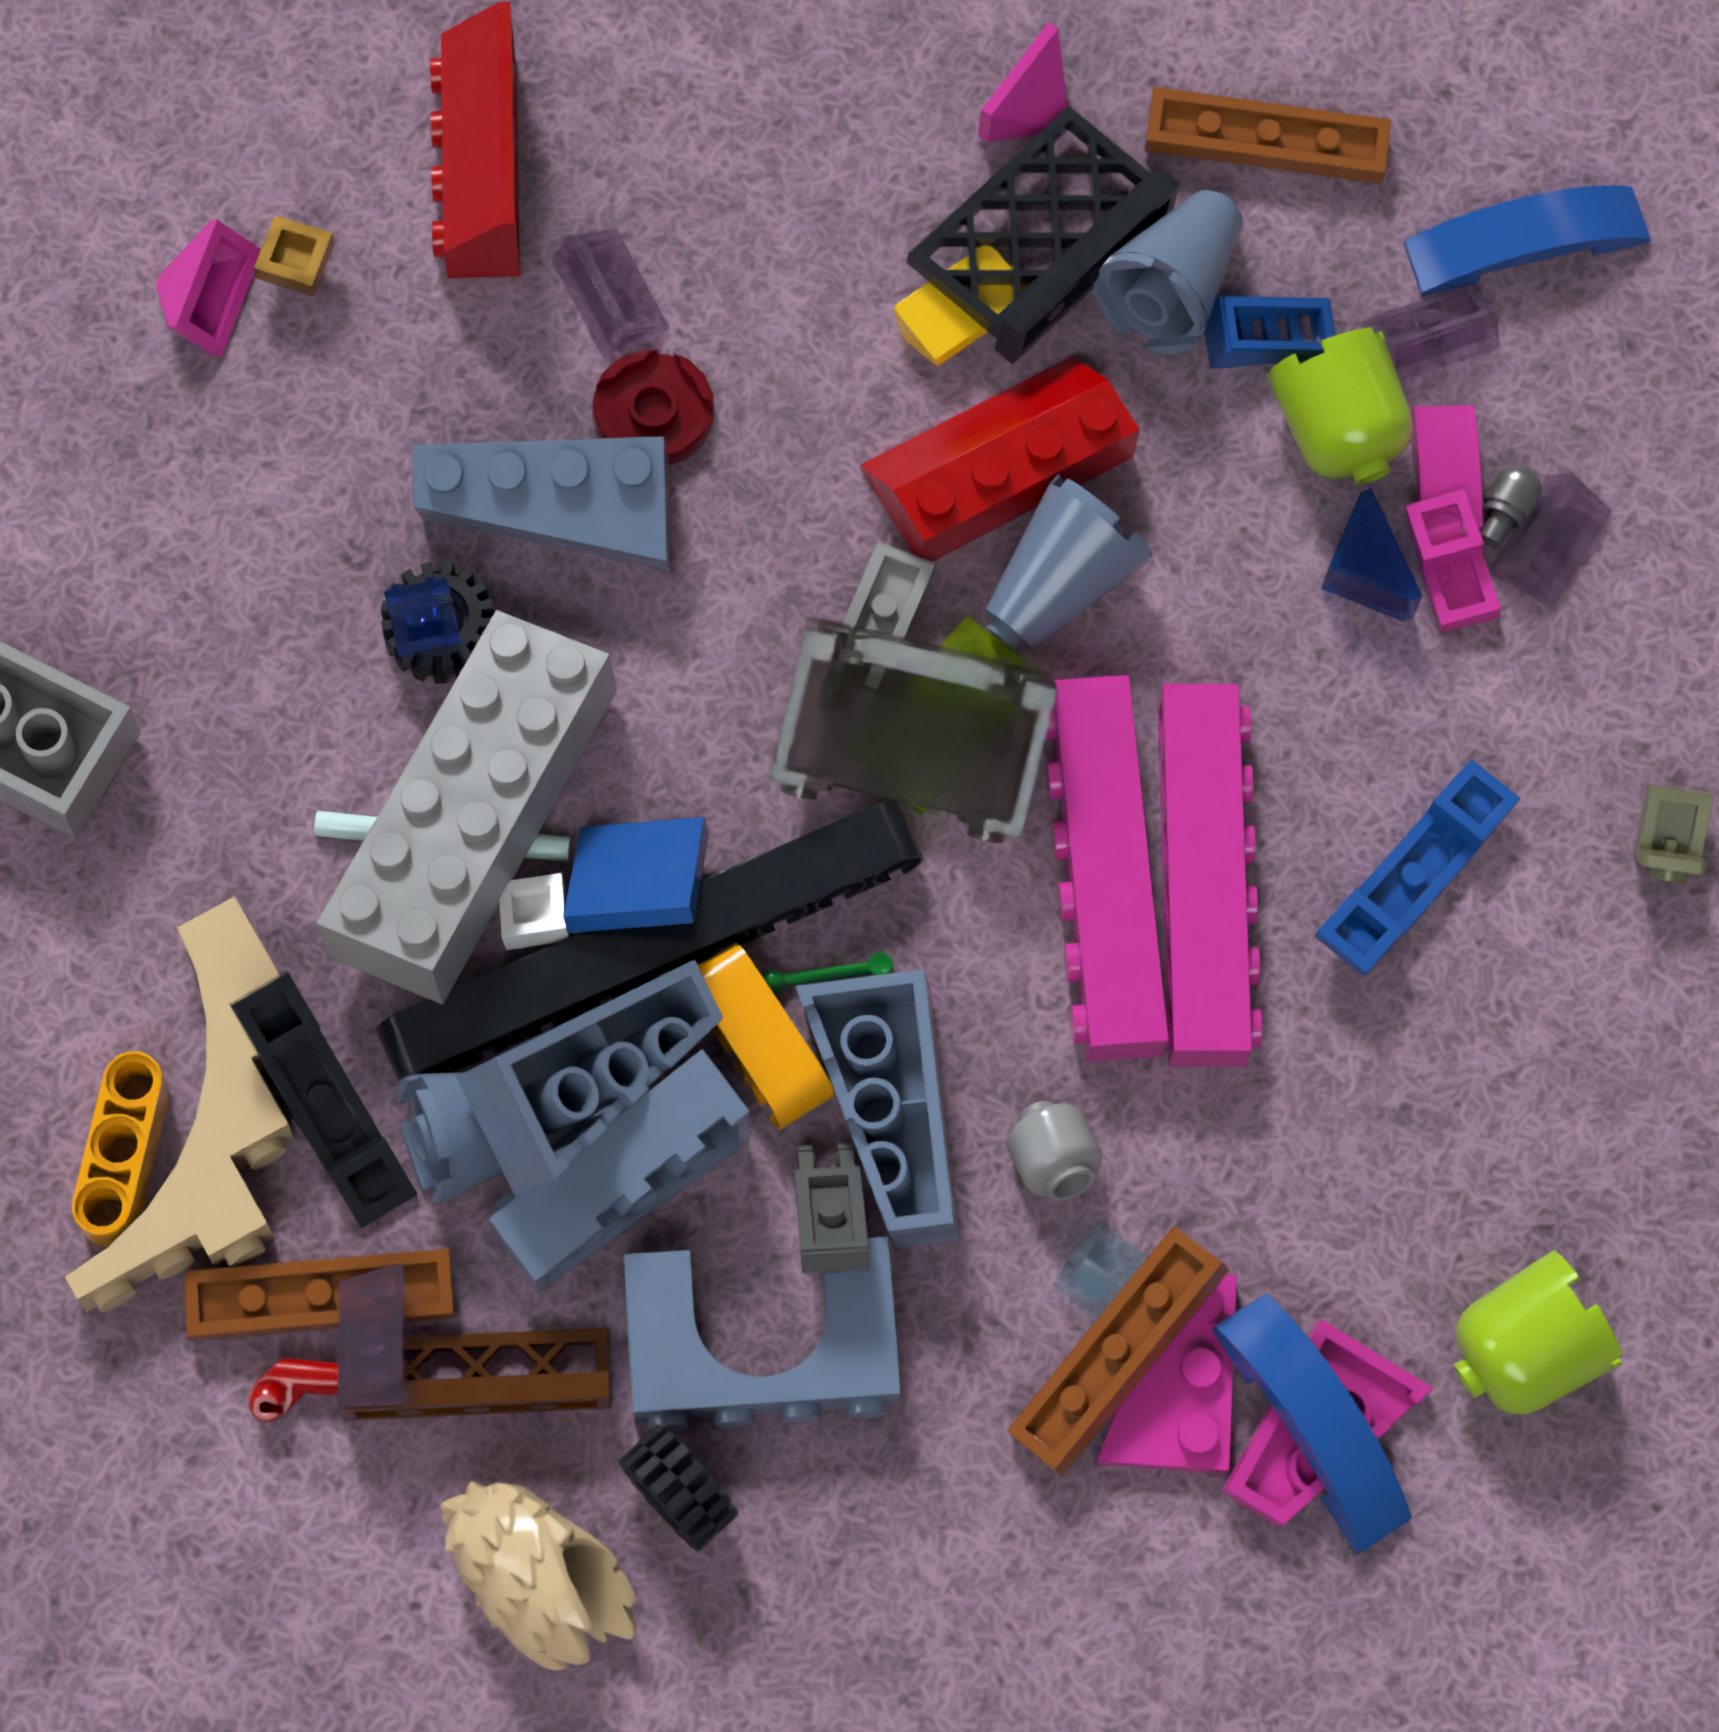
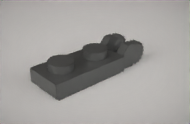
[794,1143,869,1273]

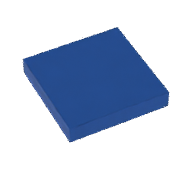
[563,817,709,933]

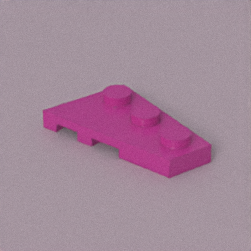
[1221,1319,1434,1527]

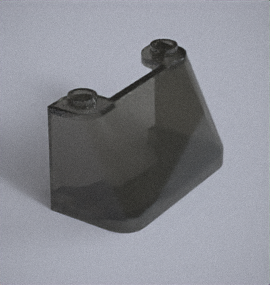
[770,617,1058,843]

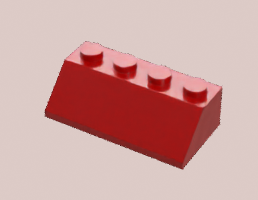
[430,2,520,278]
[860,356,1140,562]

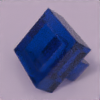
[384,576,461,656]

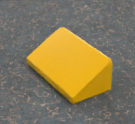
[894,245,1027,367]

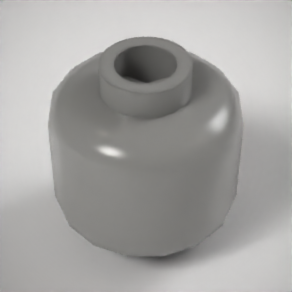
[1006,1101,1103,1201]

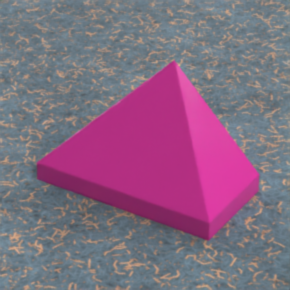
[978,22,1067,142]
[156,219,261,357]

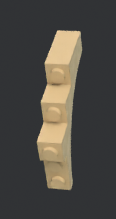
[65,896,294,1312]

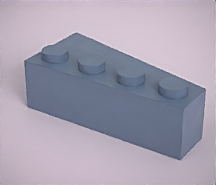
[412,437,671,573]
[456,960,723,1197]
[795,969,960,1248]
[489,1049,750,1294]

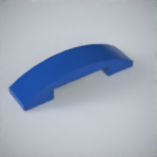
[1403,185,1651,296]
[1314,759,1521,977]
[1211,1293,1412,1555]

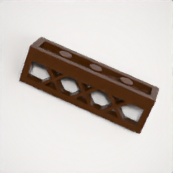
[339,1327,611,1421]

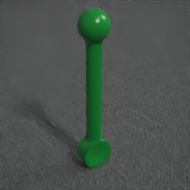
[762,952,893,995]

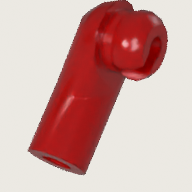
[248,1358,343,1422]

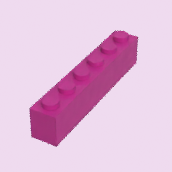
[1039,675,1169,1062]
[1157,684,1262,1067]

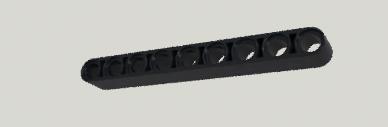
[375,800,924,1082]

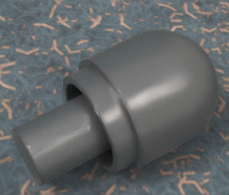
[1480,465,1542,549]

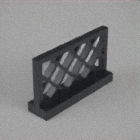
[906,106,1181,365]

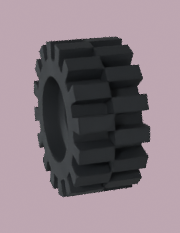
[380,562,495,684]
[618,1424,739,1552]

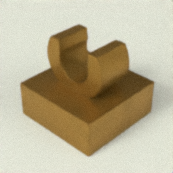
[254,215,335,296]

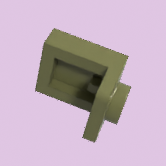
[1634,783,1713,883]

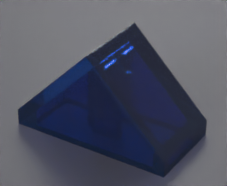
[1321,488,1423,622]

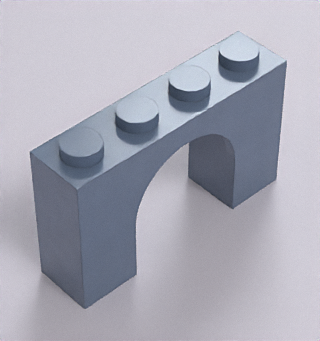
[624,1237,901,1432]

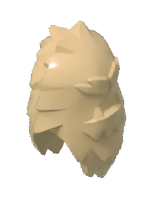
[441,1482,637,1671]

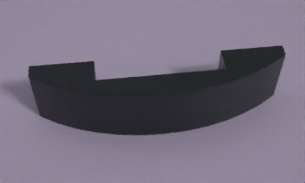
[229,970,418,1228]

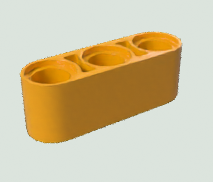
[698,942,835,1131]
[72,1051,170,1248]

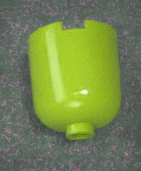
[1267,327,1414,486]
[1453,1250,1623,1415]

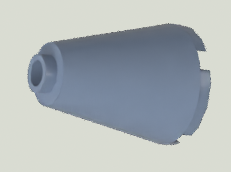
[1093,190,1243,355]
[985,475,1153,652]
[397,1072,503,1205]

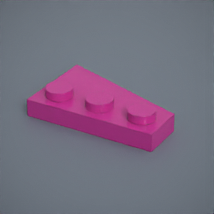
[1095,1274,1237,1474]

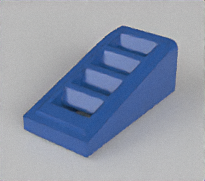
[1204,296,1336,368]

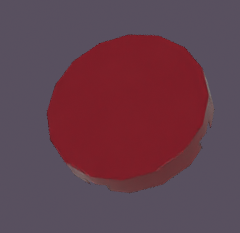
[592,350,714,466]

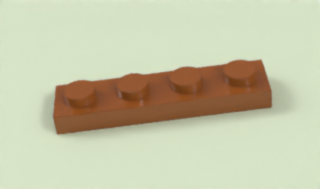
[1144,86,1391,184]
[1007,1226,1229,1477]
[184,1248,455,1342]

